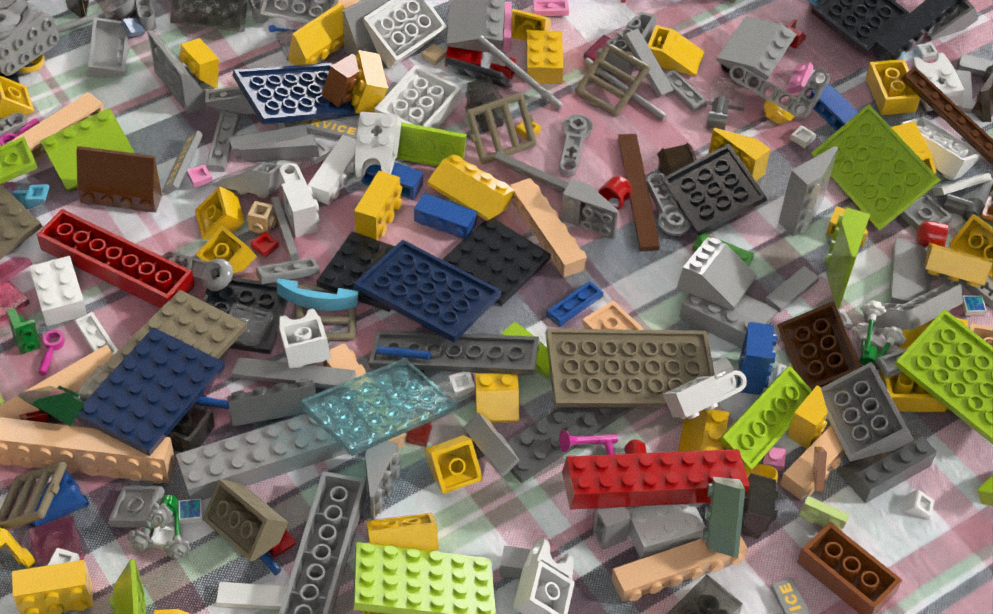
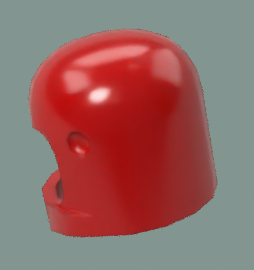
[598,176,632,210]
[916,221,948,248]

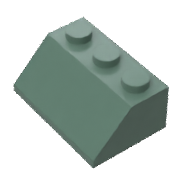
[703,477,745,558]

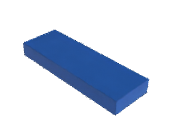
[546,281,604,327]

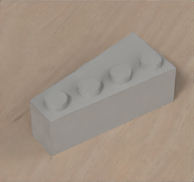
[597,12,657,75]

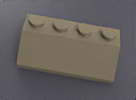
[203,479,288,561]

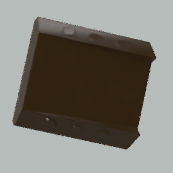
[972,72,993,122]
[657,142,697,176]

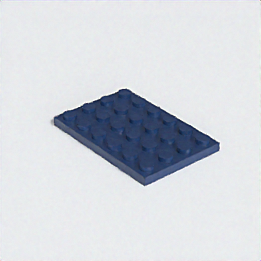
[232,63,360,124]
[354,239,501,343]
[76,327,225,456]

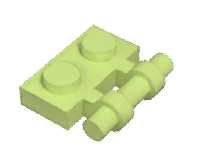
[798,496,849,531]

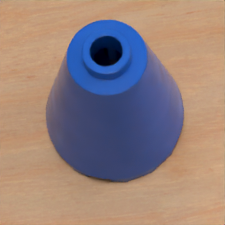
[24,470,90,527]

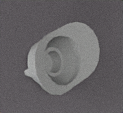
[107,0,137,20]

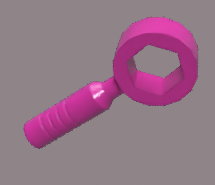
[0,118,40,146]
[38,329,65,376]

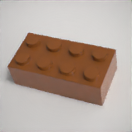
[797,522,902,614]

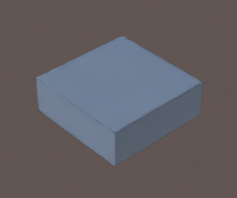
[121,18,145,37]

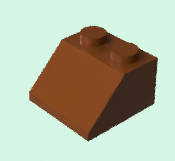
[321,54,359,107]

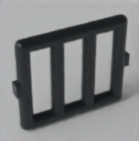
[445,58,513,88]

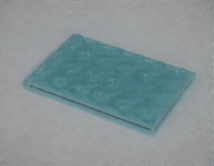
[300,358,458,456]

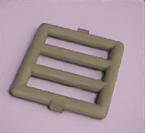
[575,43,650,116]
[466,93,537,164]
[295,285,356,343]
[0,461,67,530]

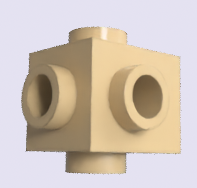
[247,201,277,234]

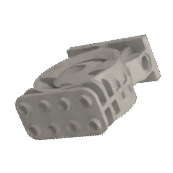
[0,0,59,76]

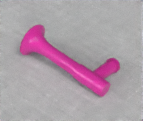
[559,430,618,455]

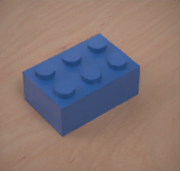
[737,322,777,395]

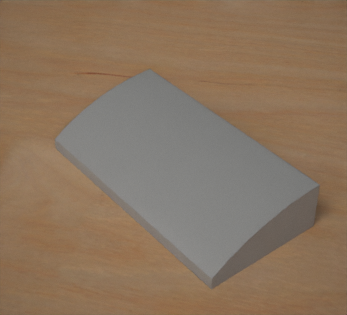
[87,17,128,78]
[889,238,931,304]

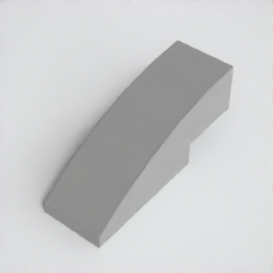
[464,412,520,476]

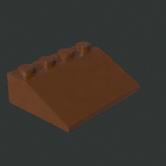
[77,146,162,213]
[777,301,862,391]

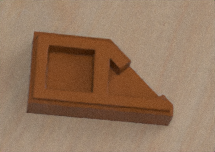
[813,447,827,491]

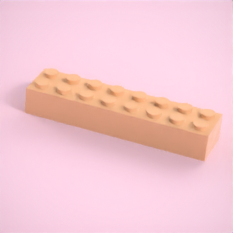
[0,417,176,484]

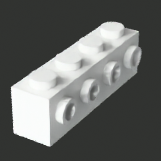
[308,135,356,205]

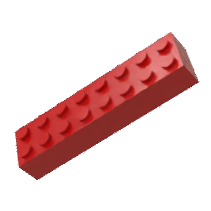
[36,209,195,309]
[562,449,750,510]

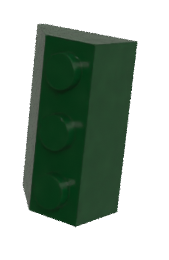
[18,385,85,426]

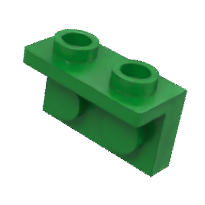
[7,308,40,354]

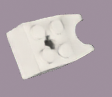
[912,52,964,112]
[355,112,402,179]
[280,163,320,238]
[279,308,331,369]
[663,371,747,420]
[513,538,575,614]

